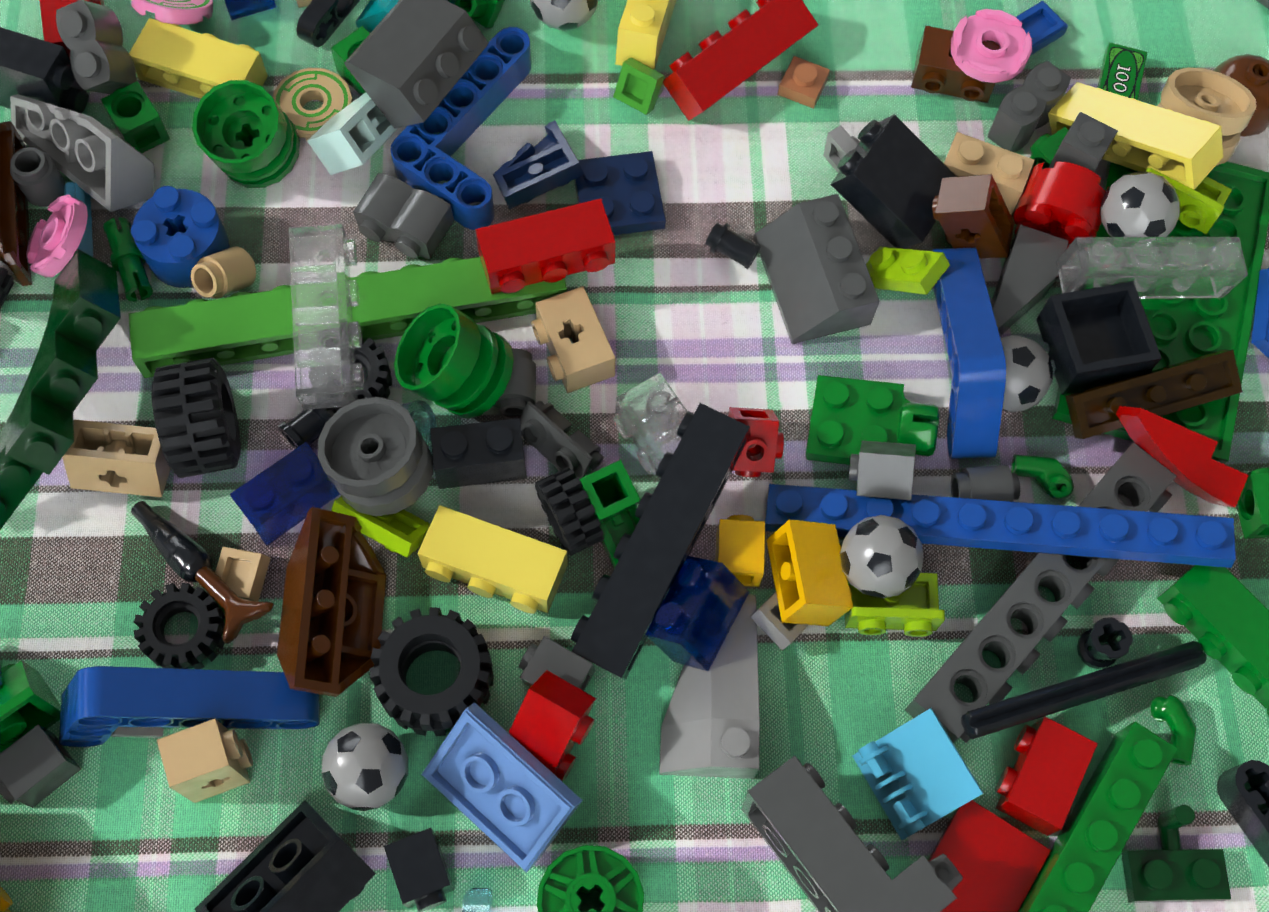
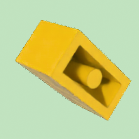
[766,519,853,626]

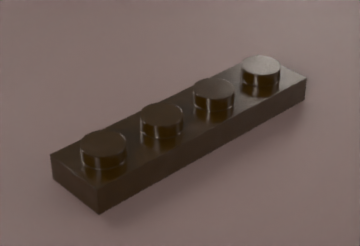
[1065,350,1243,439]

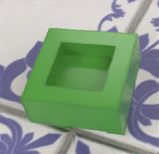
[613,58,666,115]

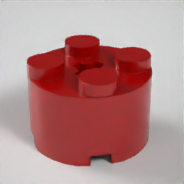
[1013,161,1109,256]

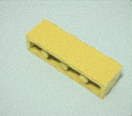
[1048,82,1223,190]

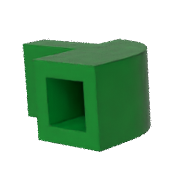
[579,459,641,568]

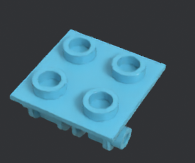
[852,708,983,840]

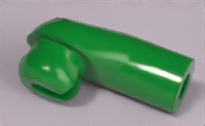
[1011,454,1074,499]
[1151,695,1196,766]

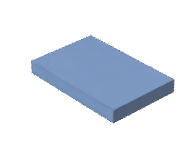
[421,703,583,873]

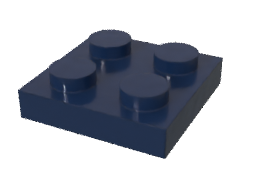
[574,151,666,235]

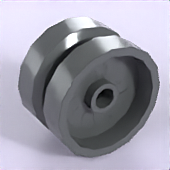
[318,397,433,516]

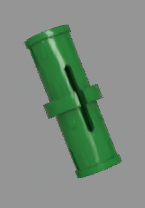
[103,217,153,302]

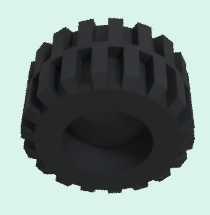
[151,357,241,478]
[370,607,494,736]

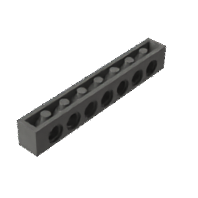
[905,443,1177,743]

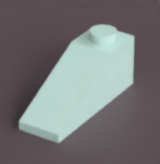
[307,92,398,175]

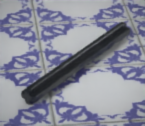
[961,641,1207,739]

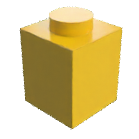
[715,515,765,587]

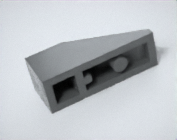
[991,225,1070,336]

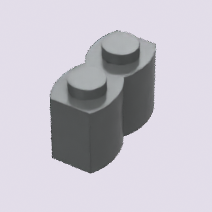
[56,0,136,94]
[988,61,1071,152]
[353,173,454,259]

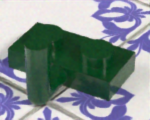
[1122,805,1231,903]

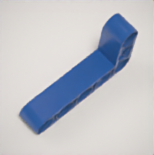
[390,27,531,230]
[932,247,1006,459]
[59,666,320,747]

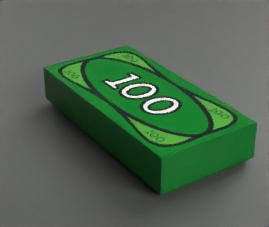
[1097,42,1148,100]

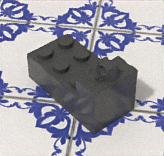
[741,756,963,912]

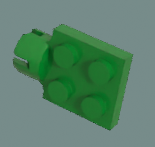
[806,375,940,465]

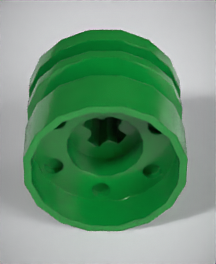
[192,80,300,188]
[394,303,514,419]
[537,845,644,912]

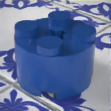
[131,186,230,288]

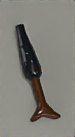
[131,501,274,644]

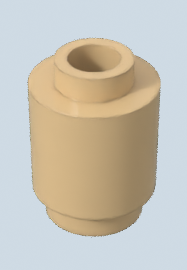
[191,246,256,299]

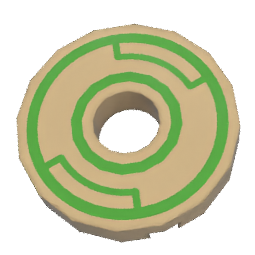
[273,68,353,142]

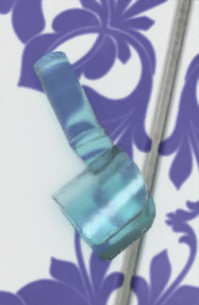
[462,888,492,912]

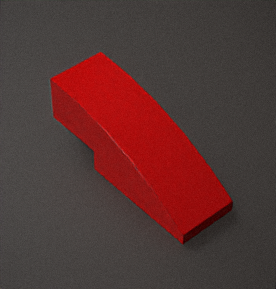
[1116,406,1249,508]

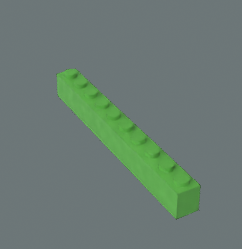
[128,257,567,378]

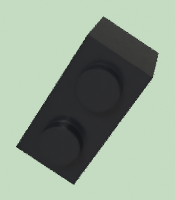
[430,418,527,489]

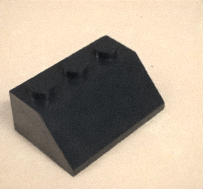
[195,800,376,912]

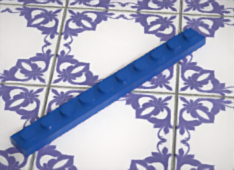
[765,484,1236,568]

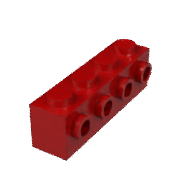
[662,0,819,121]

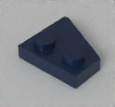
[493,120,584,210]

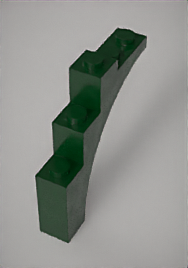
[0,249,121,530]

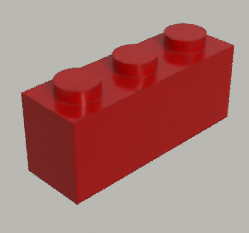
[475,198,616,294]

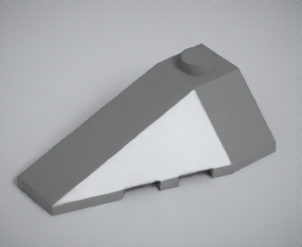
[10,94,155,212]
[659,593,760,779]

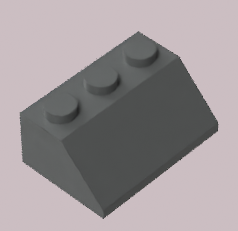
[344,0,489,128]
[754,194,880,344]

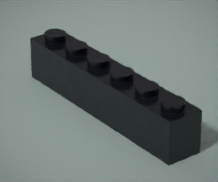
[571,403,751,679]

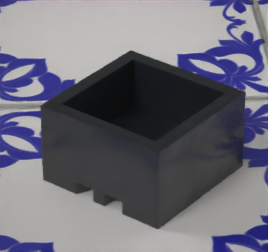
[1036,281,1162,395]

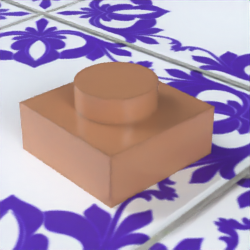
[777,56,830,109]

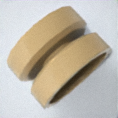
[1157,67,1256,165]

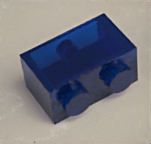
[229,442,340,546]
[645,556,749,671]

